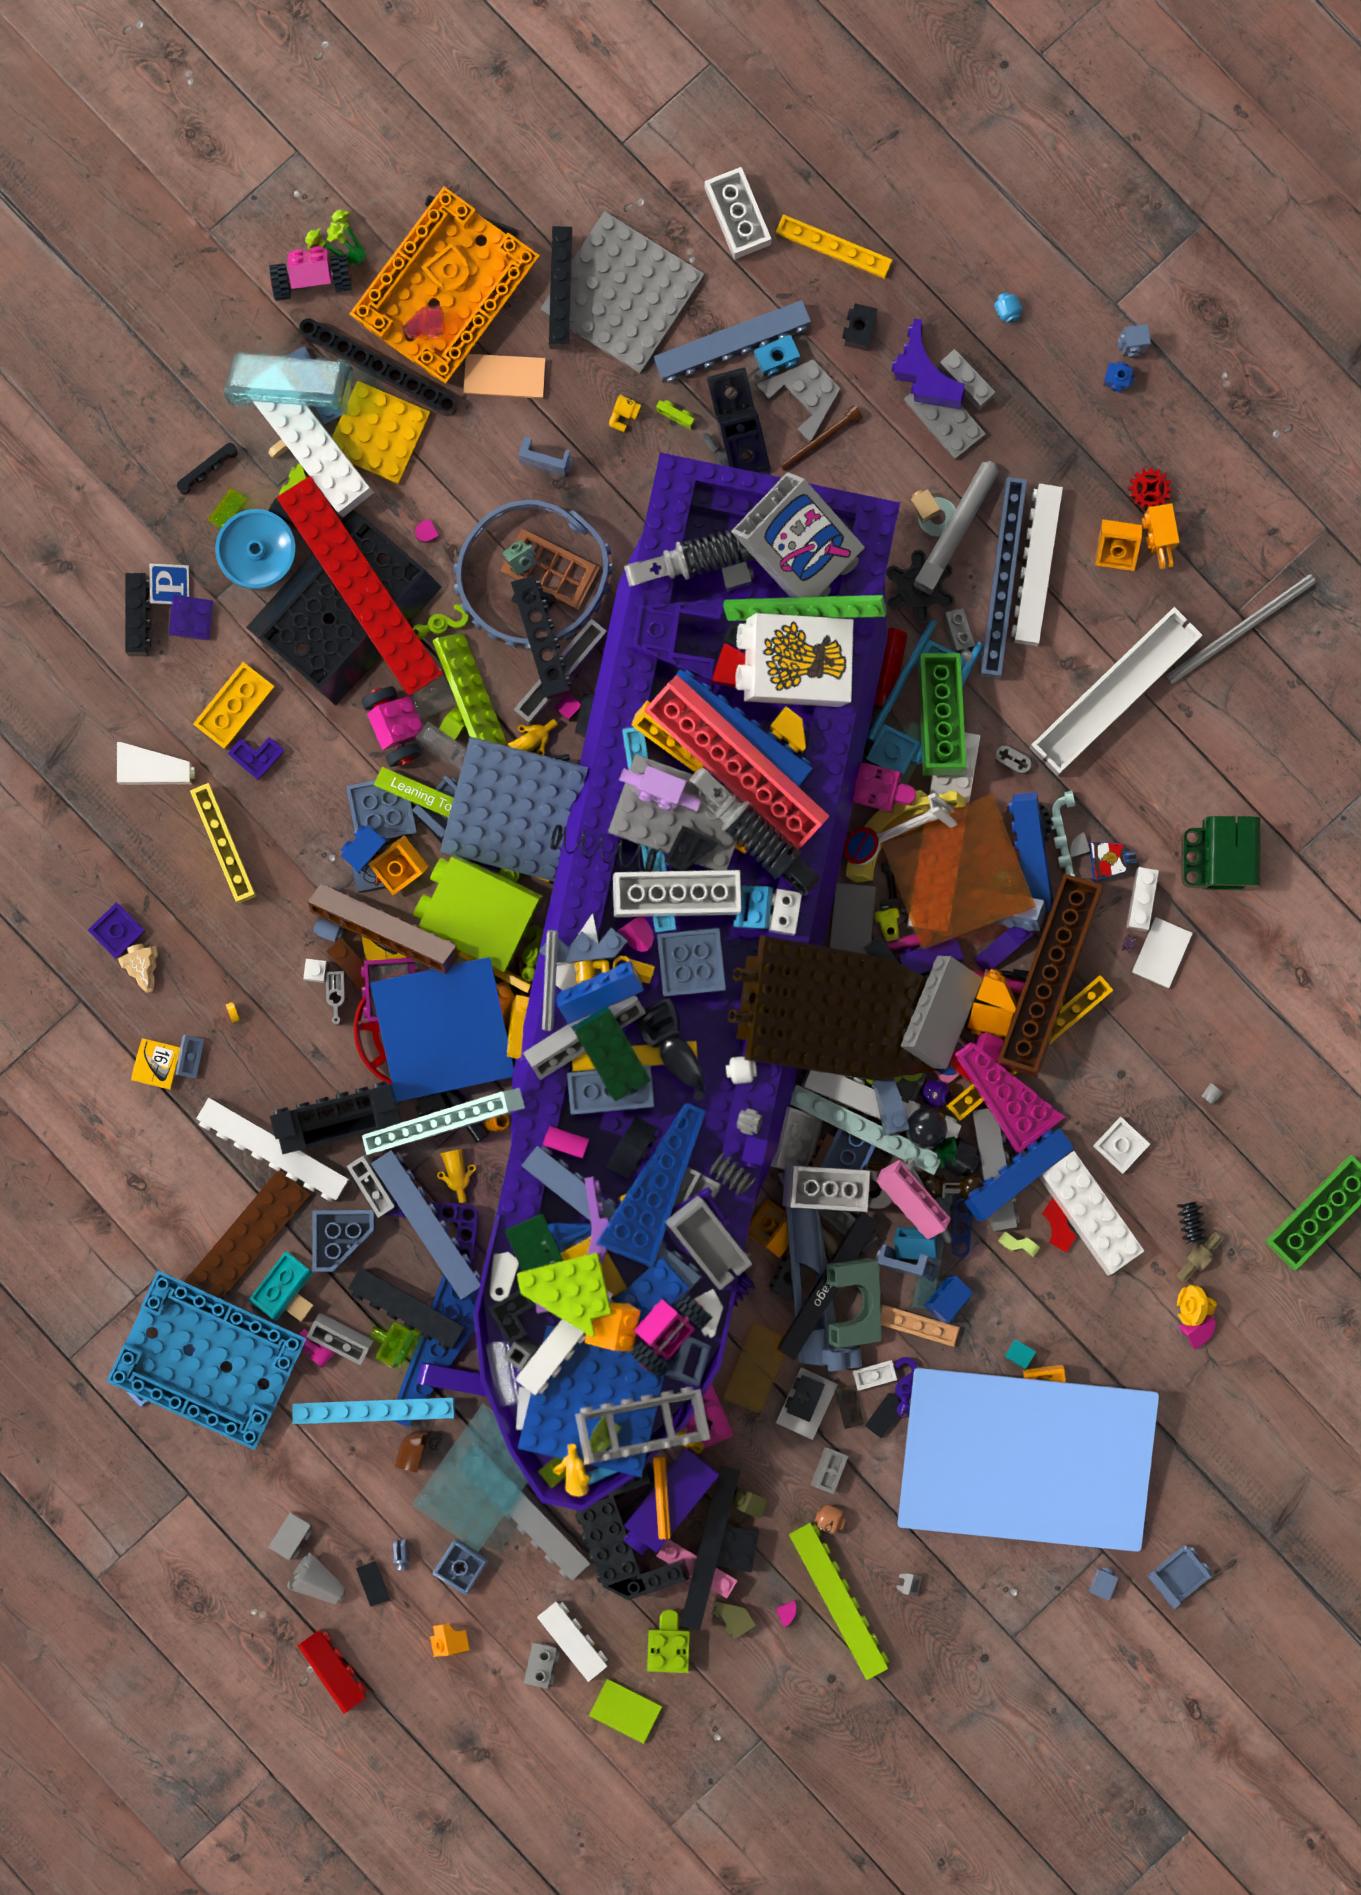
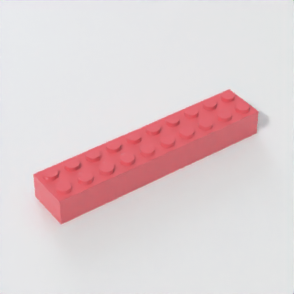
[644,675,829,849]

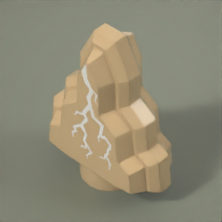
[118,943,158,993]

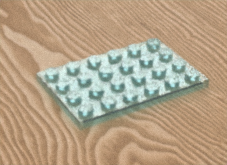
[411,1404,528,1552]

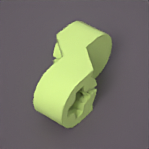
[998,1232,1040,1257]

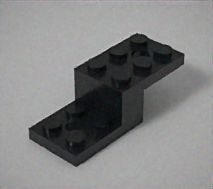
[706,367,771,473]

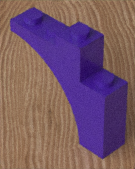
[892,318,965,409]

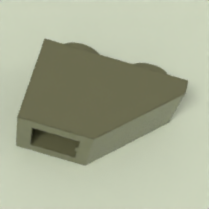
[732,1486,768,1518]
[712,1601,756,1639]

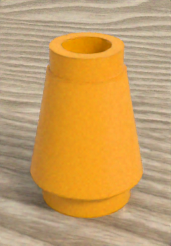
[484,1114,510,1132]

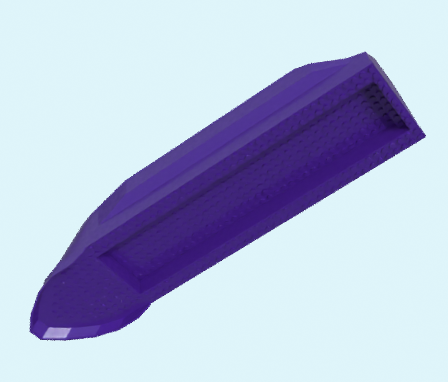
[474,452,900,1511]

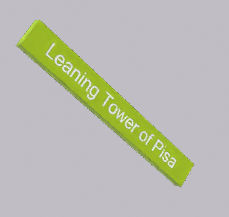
[374,767,454,818]

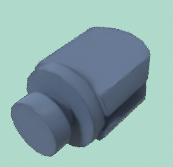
[393,1539,411,1571]

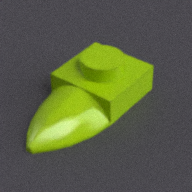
[589,1416,621,1453]

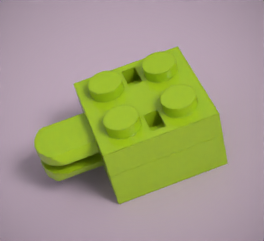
[647,1609,690,1673]

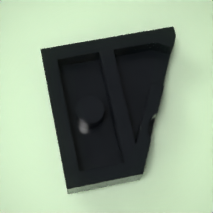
[664,825,718,871]

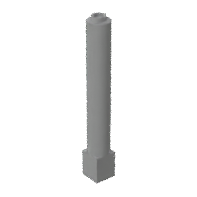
[913,461,999,595]

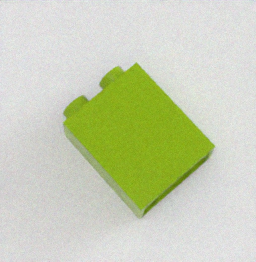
[413,855,543,972]

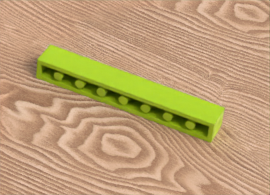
[788,1522,889,1680]

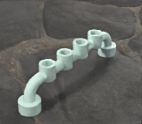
[1051,790,1075,878]

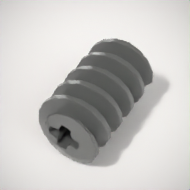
[710,1152,756,1196]

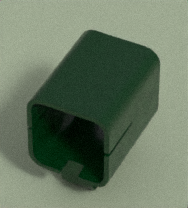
[1181,816,1261,891]

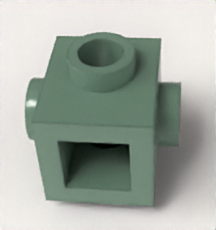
[502,540,537,576]

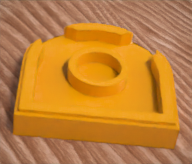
[421,243,469,291]

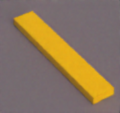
[775,214,893,279]
[572,1041,697,1072]

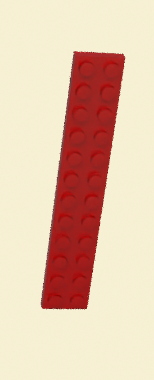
[277,476,442,697]

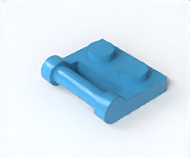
[733,885,773,929]

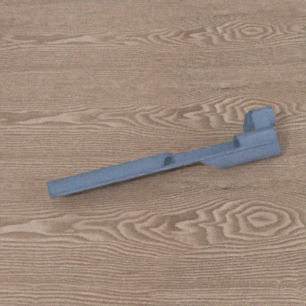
[783,1165,862,1371]

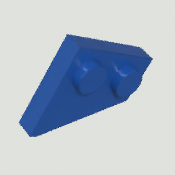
[547,1223,592,1253]

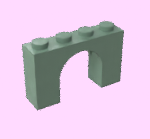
[826,1258,882,1348]

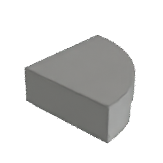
[1070,833,1090,858]

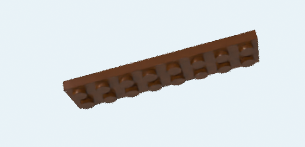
[184,1169,310,1300]

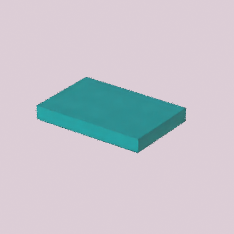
[249,1251,313,1321]

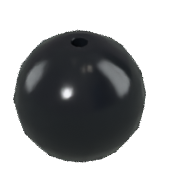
[906,1107,948,1149]

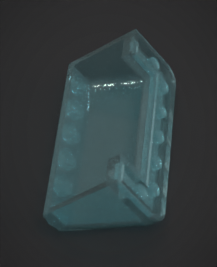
[224,351,353,415]

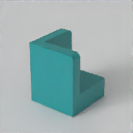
[1003,1340,1036,1369]

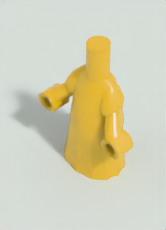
[507,719,558,756]
[437,1148,476,1203]
[553,1444,590,1497]

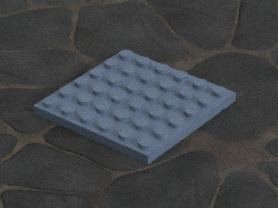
[440,737,588,882]

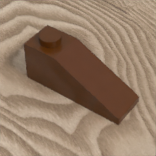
[326,938,379,991]

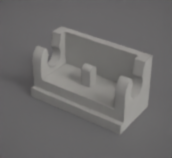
[810,1447,848,1494]

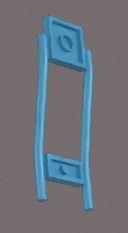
[866,619,984,777]

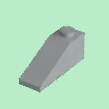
[347,1155,396,1218]

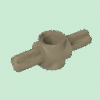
[1176,1232,1223,1283]

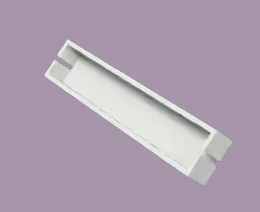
[1029,607,1202,776]

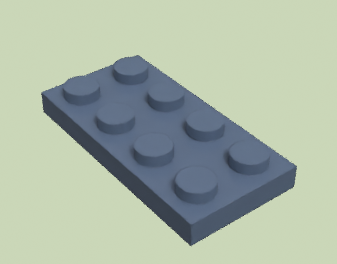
[567,1065,654,1115]

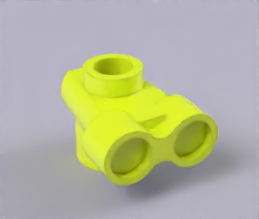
[874,908,899,942]

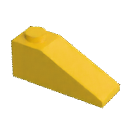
[507,995,529,1059]

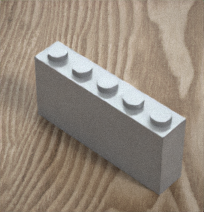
[901,956,983,1069]

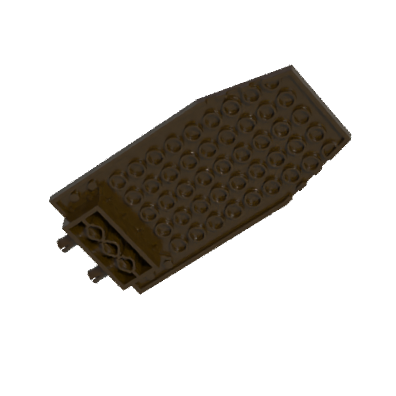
[728,936,939,1080]

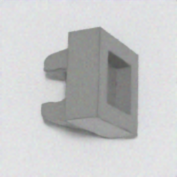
[896,1573,922,1597]

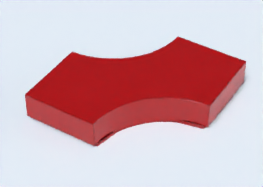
[1042,1197,1077,1253]

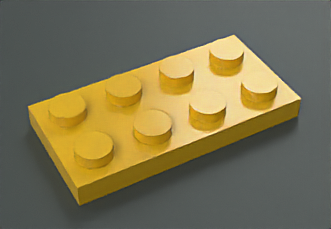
[193,662,275,749]

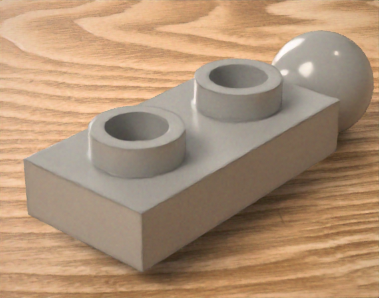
[943,608,975,664]

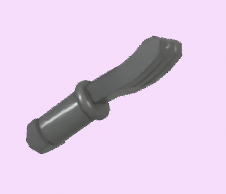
[702,433,729,467]

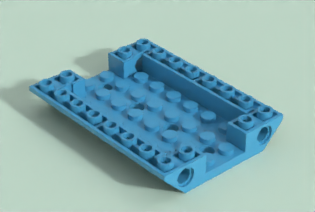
[106,1270,307,1450]

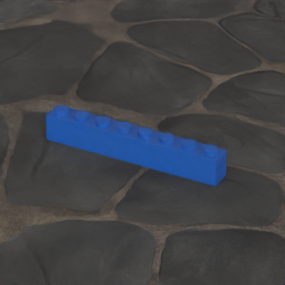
[675,669,812,787]

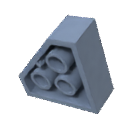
[312,1210,375,1272]

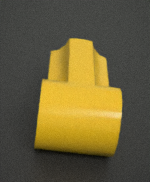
[612,956,655,984]

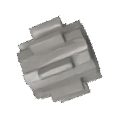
[737,1108,762,1135]

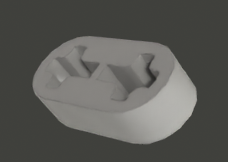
[995,746,1031,774]

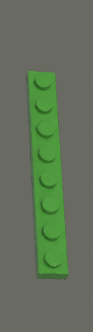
[723,595,887,621]

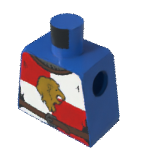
[1089,842,1137,882]

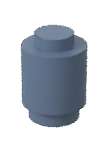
[313,917,344,942]

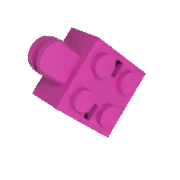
[853,762,916,813]

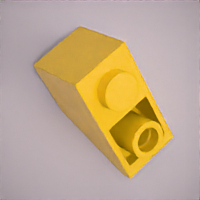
[770,707,806,754]

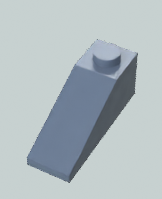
[872,1078,909,1136]

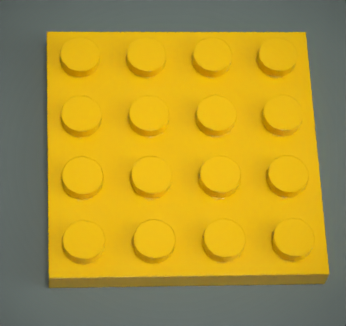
[332,380,431,485]

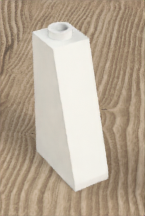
[117,742,195,785]

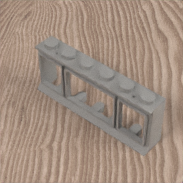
[575,1386,710,1465]

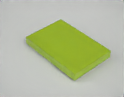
[589,1678,662,1744]

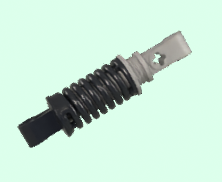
[624,527,757,586]
[686,768,819,895]

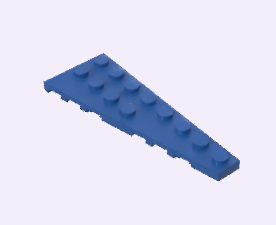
[595,1103,706,1267]
[394,1274,481,1427]

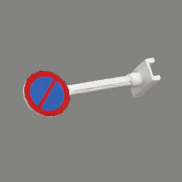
[843,793,957,866]

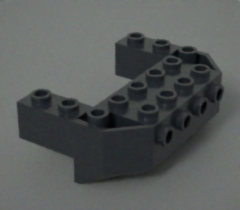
[269,1081,401,1154]
[575,1461,691,1600]

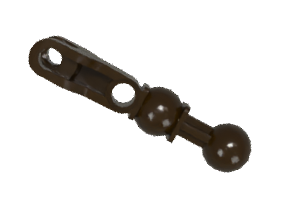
[862,1164,984,1209]

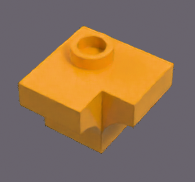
[430,1623,470,1657]

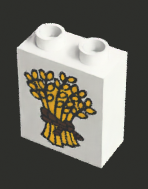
[736,613,853,707]

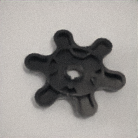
[886,550,954,624]

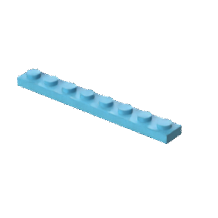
[292,1398,455,1424]

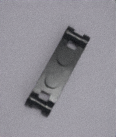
[177,443,238,495]

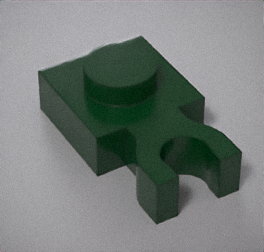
[936,1136,958,1169]

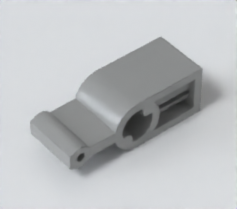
[325,971,346,1026]

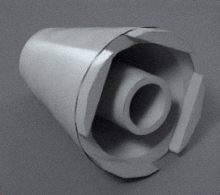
[287,1553,347,1605]

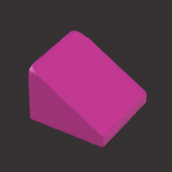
[554,693,581,721]

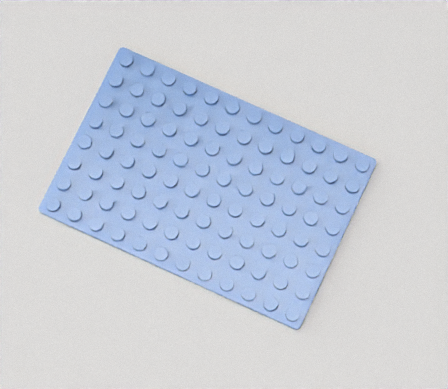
[898,1368,1159,1551]

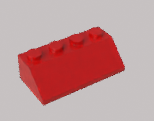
[297,1629,367,1714]

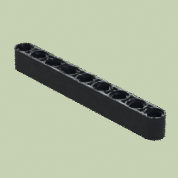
[299,318,457,417]

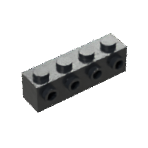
[125,573,151,656]

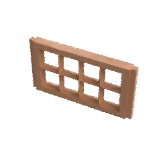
[500,529,600,610]

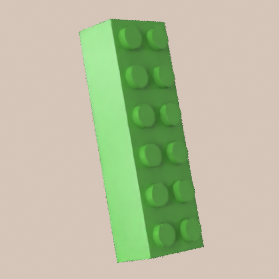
[917,653,966,776]
[1264,1155,1361,1271]

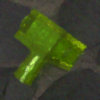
[369,1322,418,1369]

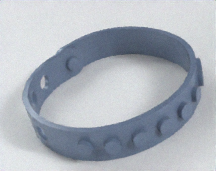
[453,500,613,649]

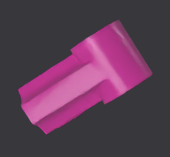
[299,1329,335,1368]

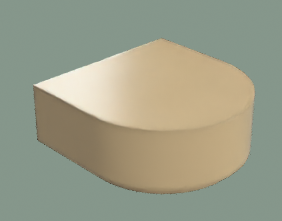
[268,440,289,459]

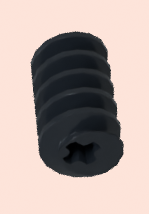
[1176,1201,1208,1245]

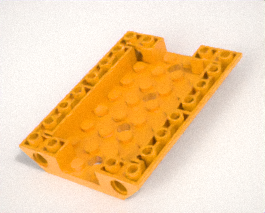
[349,186,540,384]

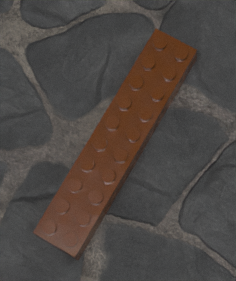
[998,873,1103,1078]

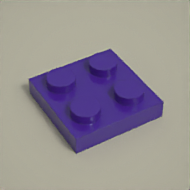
[169,595,213,641]
[88,902,145,959]

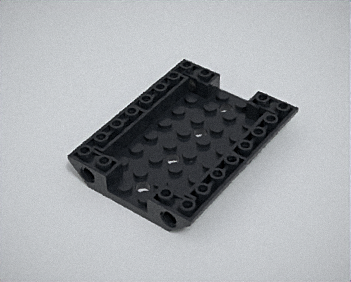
[246,510,442,706]

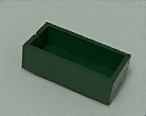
[571,1006,651,1102]

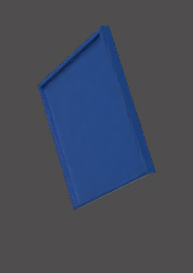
[370,957,514,1102]

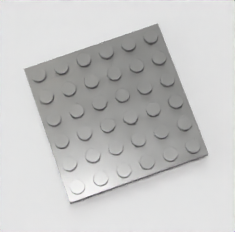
[540,211,704,374]

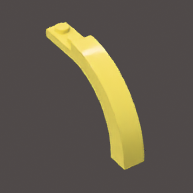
[846,790,966,883]

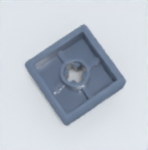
[432,1539,488,1596]

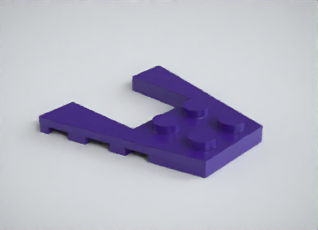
[632,598,723,681]

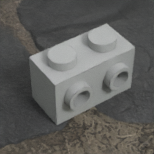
[524,1641,560,1689]

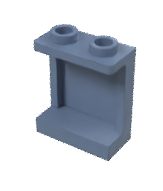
[518,436,573,477]
[412,776,458,840]
[877,1244,939,1282]
[1146,1545,1212,1609]

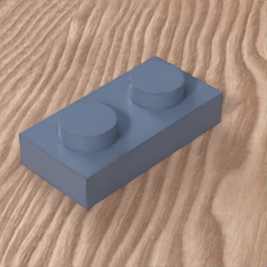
[175,1035,204,1079]

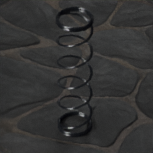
[550,824,657,872]

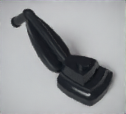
[636,999,705,1100]

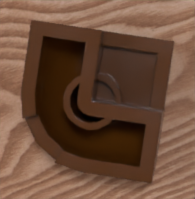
[395,1431,429,1473]

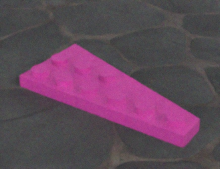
[955,1042,1065,1153]

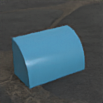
[894,1227,937,1260]

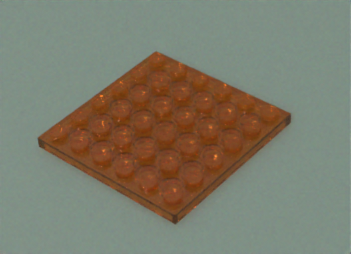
[882,793,1036,950]

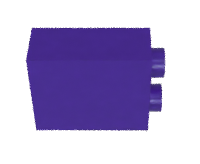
[624,1447,719,1556]

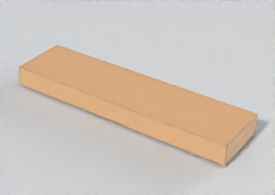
[880,1304,960,1347]

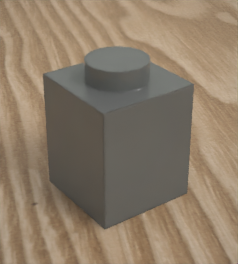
[722,562,754,592]
[504,1337,539,1371]

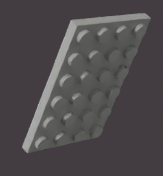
[608,755,744,871]

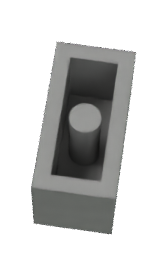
[268,1512,313,1560]

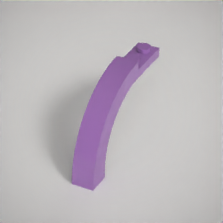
[536,1176,610,1313]

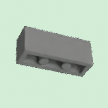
[938,349,995,410]
[306,1313,374,1365]

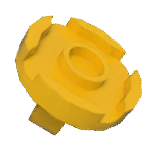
[1177,1285,1217,1326]

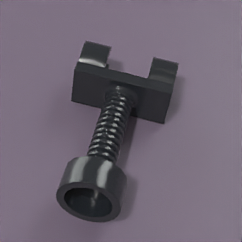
[879,862,909,914]

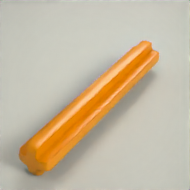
[653,1456,671,1539]

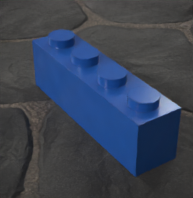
[556,961,644,1024]

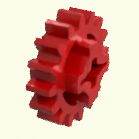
[1128,467,1172,510]

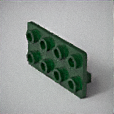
[505,1214,563,1272]

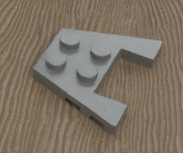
[757,360,840,443]

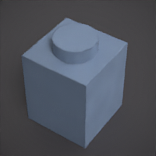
[1088,1567,1118,1601]

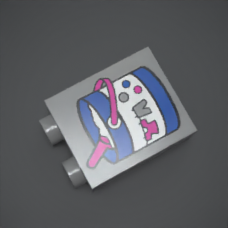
[731,472,865,598]

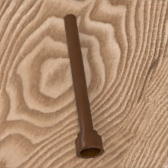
[780,405,863,470]

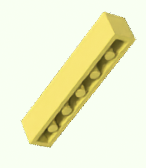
[190,783,257,904]

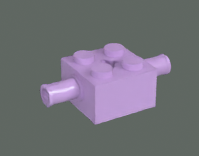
[619,766,701,811]

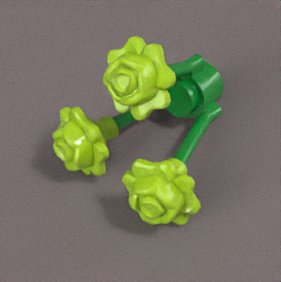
[305,209,367,266]

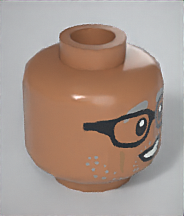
[815,1504,846,1534]

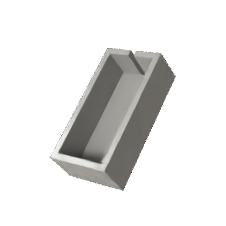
[665,1195,752,1290]

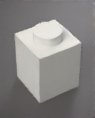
[303,959,328,983]

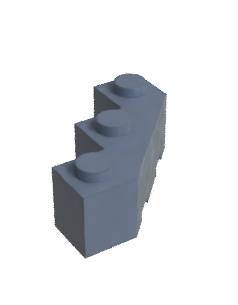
[539,928,627,965]

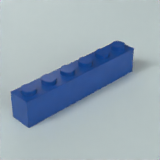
[1009,792,1054,912]
[964,1128,1074,1221]

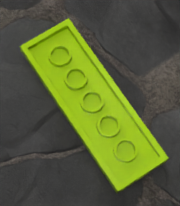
[432,633,507,745]

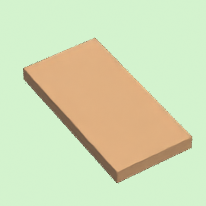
[464,354,545,399]

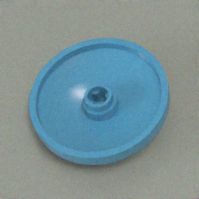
[215,509,296,589]

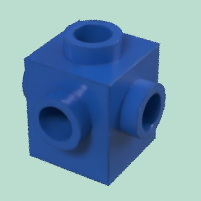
[1103,362,1135,392]

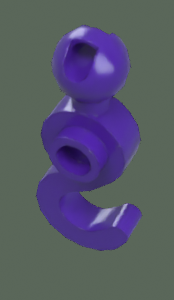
[894,1357,918,1418]

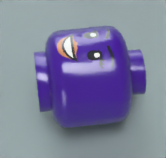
[921,1079,952,1108]

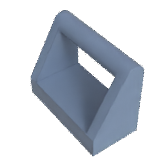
[665,1336,711,1387]

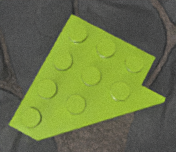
[517,1253,612,1338]

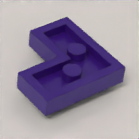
[228,737,285,781]

